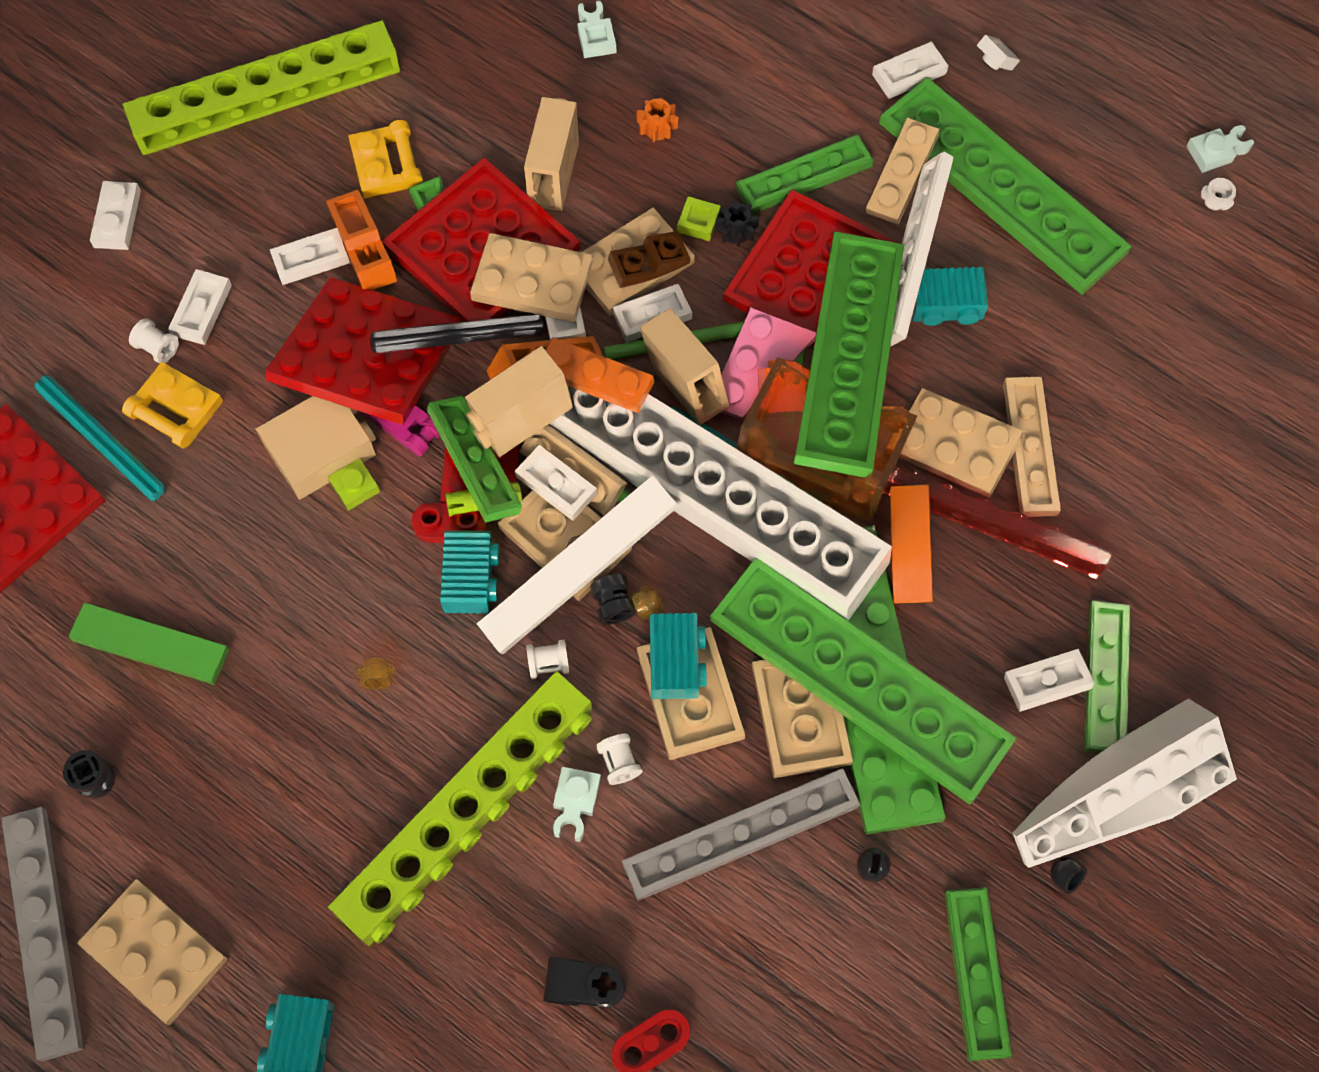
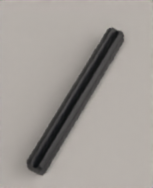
[370,314,544,353]

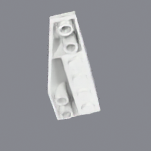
[1013,698,1237,868]

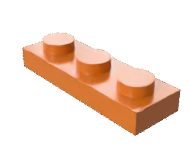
[546,337,654,413]

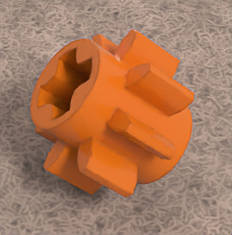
[637,97,679,142]

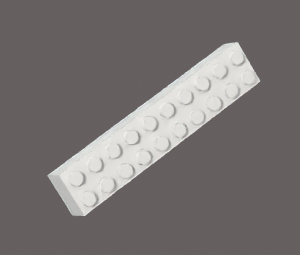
[549,386,892,621]

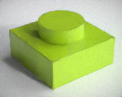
[677,197,721,241]
[328,458,380,511]

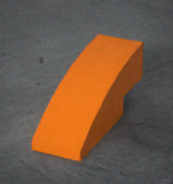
[326,190,398,290]
[890,484,933,603]

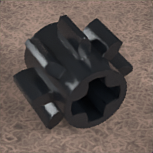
[715,201,759,247]

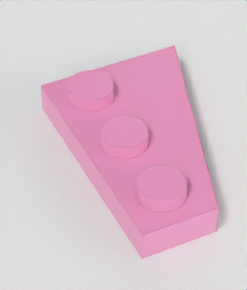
[720,308,816,421]

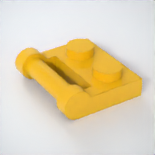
[348,120,423,199]
[122,362,224,449]

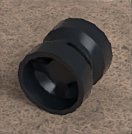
[590,574,637,625]
[63,750,116,799]

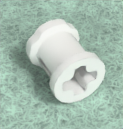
[129,318,179,363]
[526,639,569,679]
[597,733,643,785]

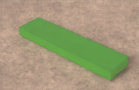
[736,134,874,215]
[427,395,522,523]
[1084,600,1130,753]
[68,603,229,685]
[944,887,1012,1061]

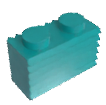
[912,266,988,326]
[440,531,500,614]
[650,613,707,699]
[257,994,335,1072]

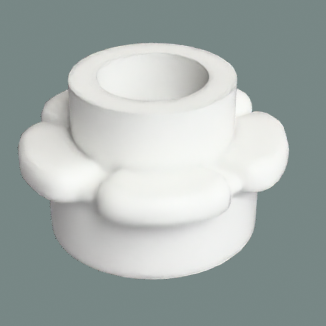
[1201,178,1236,210]

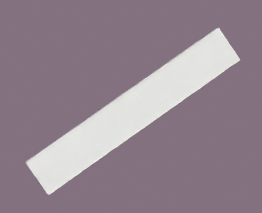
[890,152,954,347]
[477,475,679,654]

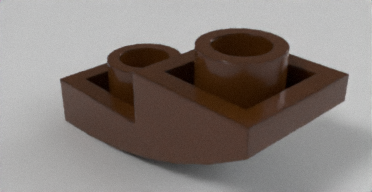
[608,231,691,288]

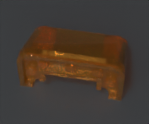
[736,357,917,519]

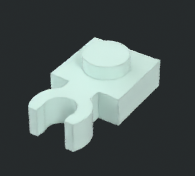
[577,1,617,58]
[1186,125,1254,173]
[553,767,601,842]

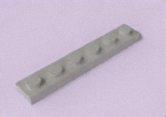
[622,768,860,901]
[1,807,84,1061]

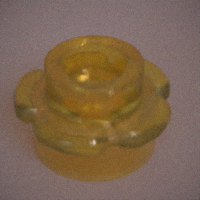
[632,585,663,621]
[356,658,395,690]

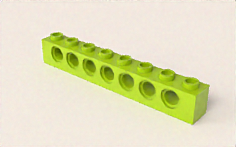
[123,20,400,156]
[328,671,592,947]

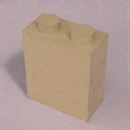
[524,97,579,212]
[640,308,730,426]
[465,346,573,457]
[255,396,376,500]

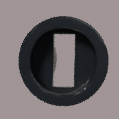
[857,848,891,883]
[1050,857,1087,894]

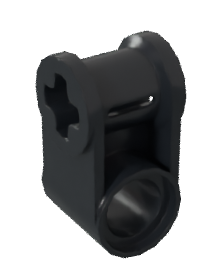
[543,958,626,1008]

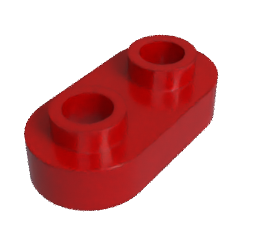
[411,503,488,543]
[612,1009,690,1072]

